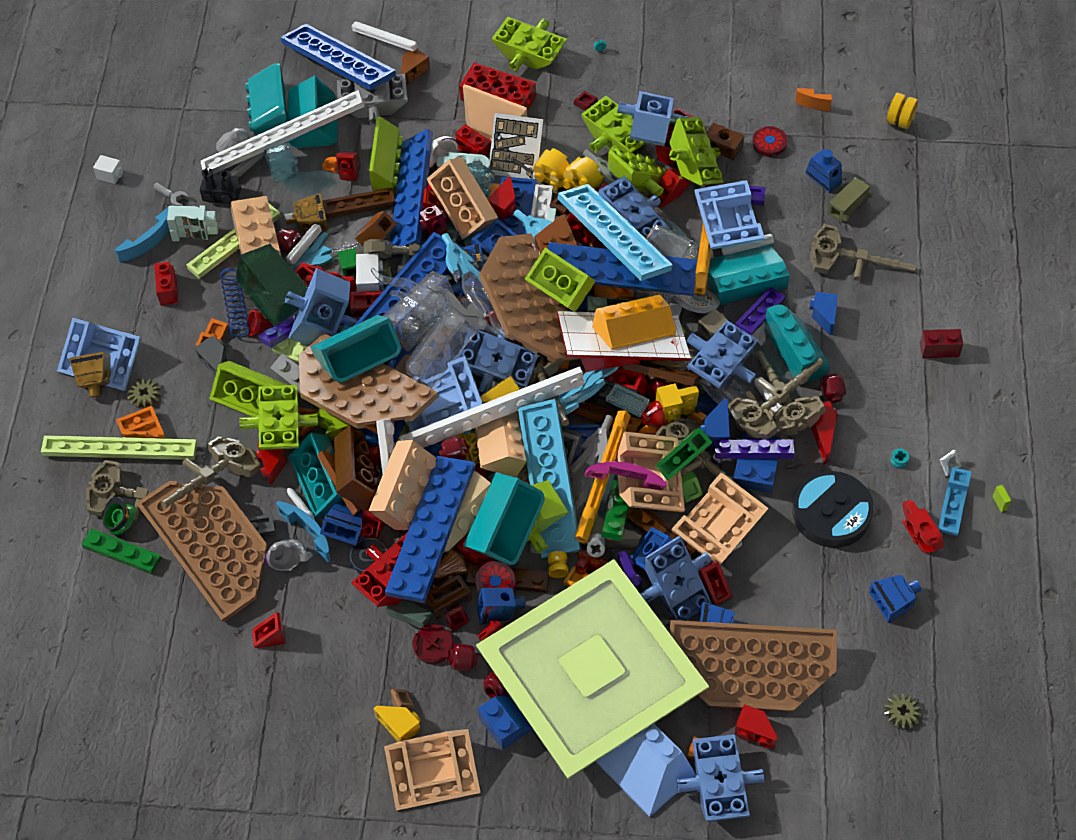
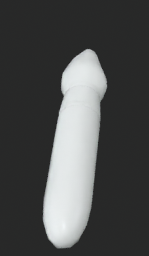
[287,488,315,521]

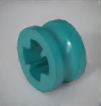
[891,448,909,468]

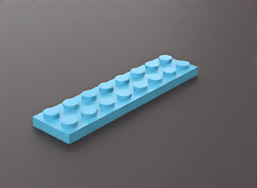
[558,184,672,281]
[518,399,582,559]

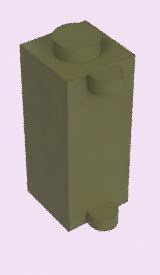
[827,177,873,223]

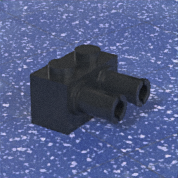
[200,168,241,204]

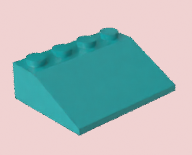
[708,244,790,305]

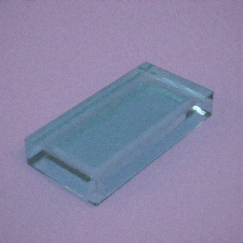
[606,384,650,417]

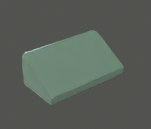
[386,600,432,628]

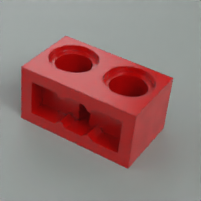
[350,291,383,319]

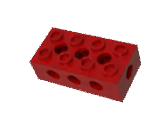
[459,63,536,112]

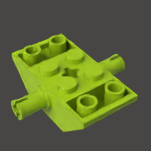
[491,17,567,71]
[581,96,646,153]
[669,117,724,186]
[608,145,667,197]
[239,385,318,450]
[527,480,569,553]

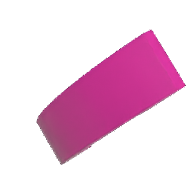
[584,461,666,490]

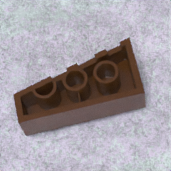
[334,425,378,511]

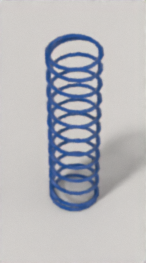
[220,268,250,337]

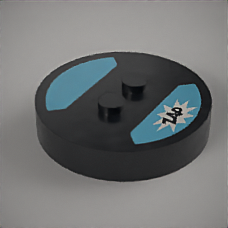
[792,471,873,548]

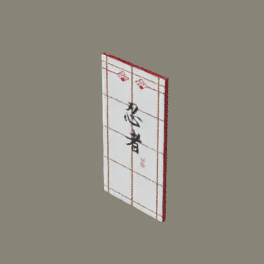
[557,311,691,361]

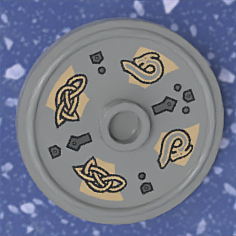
[674,289,720,314]

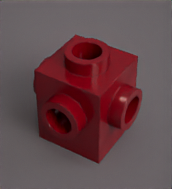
[419,205,448,236]

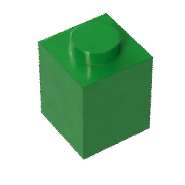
[337,248,357,277]

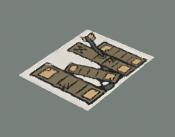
[488,113,543,179]

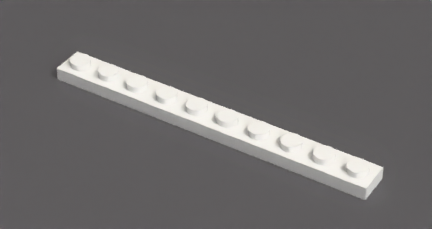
[201,90,365,174]
[399,367,585,448]

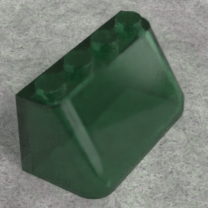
[236,244,308,326]

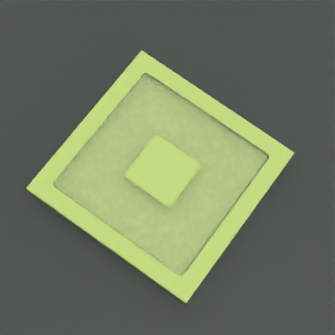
[476,559,709,779]

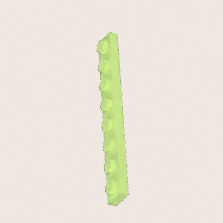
[41,436,197,460]

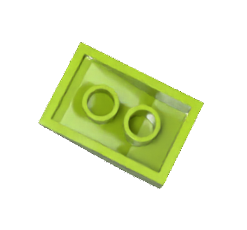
[525,248,596,312]

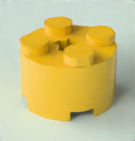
[533,148,570,190]
[561,157,604,190]

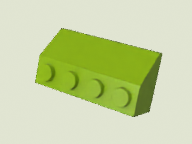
[369,116,403,194]
[209,361,288,417]

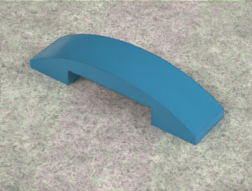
[114,207,169,262]
[938,467,972,536]
[276,501,331,563]

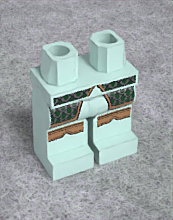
[167,206,218,241]

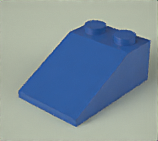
[734,431,782,493]

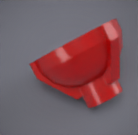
[248,310,271,337]
[641,401,666,429]

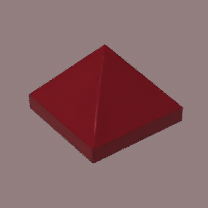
[444,604,469,631]

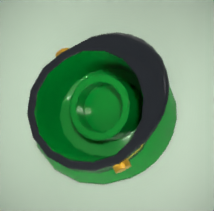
[103,497,136,535]

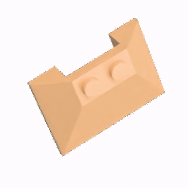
[463,84,527,142]
[616,432,685,512]
[671,473,768,565]
[384,729,480,810]

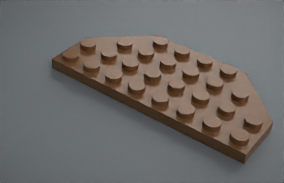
[478,233,580,363]
[299,333,438,429]
[136,481,268,622]
[670,620,837,712]

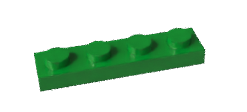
[601,480,628,541]
[82,528,162,575]

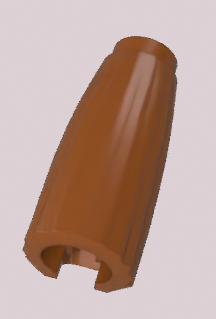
[433,548,468,581]

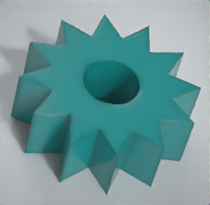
[593,39,607,52]

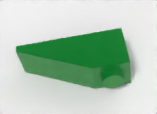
[655,427,713,481]

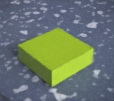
[992,485,1011,513]

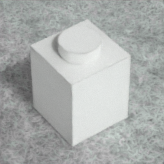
[93,155,123,184]

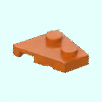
[116,406,165,439]

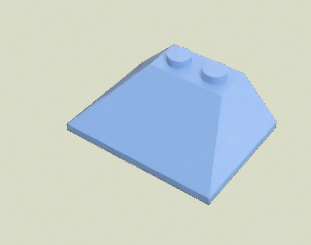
[694,180,765,249]
[57,318,141,391]
[407,356,483,432]
[595,724,696,817]

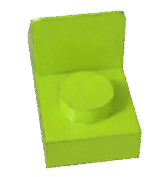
[316,409,354,442]

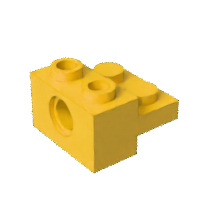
[656,383,699,425]

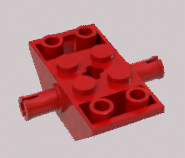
[351,532,408,607]

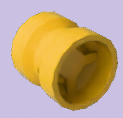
[547,551,569,578]

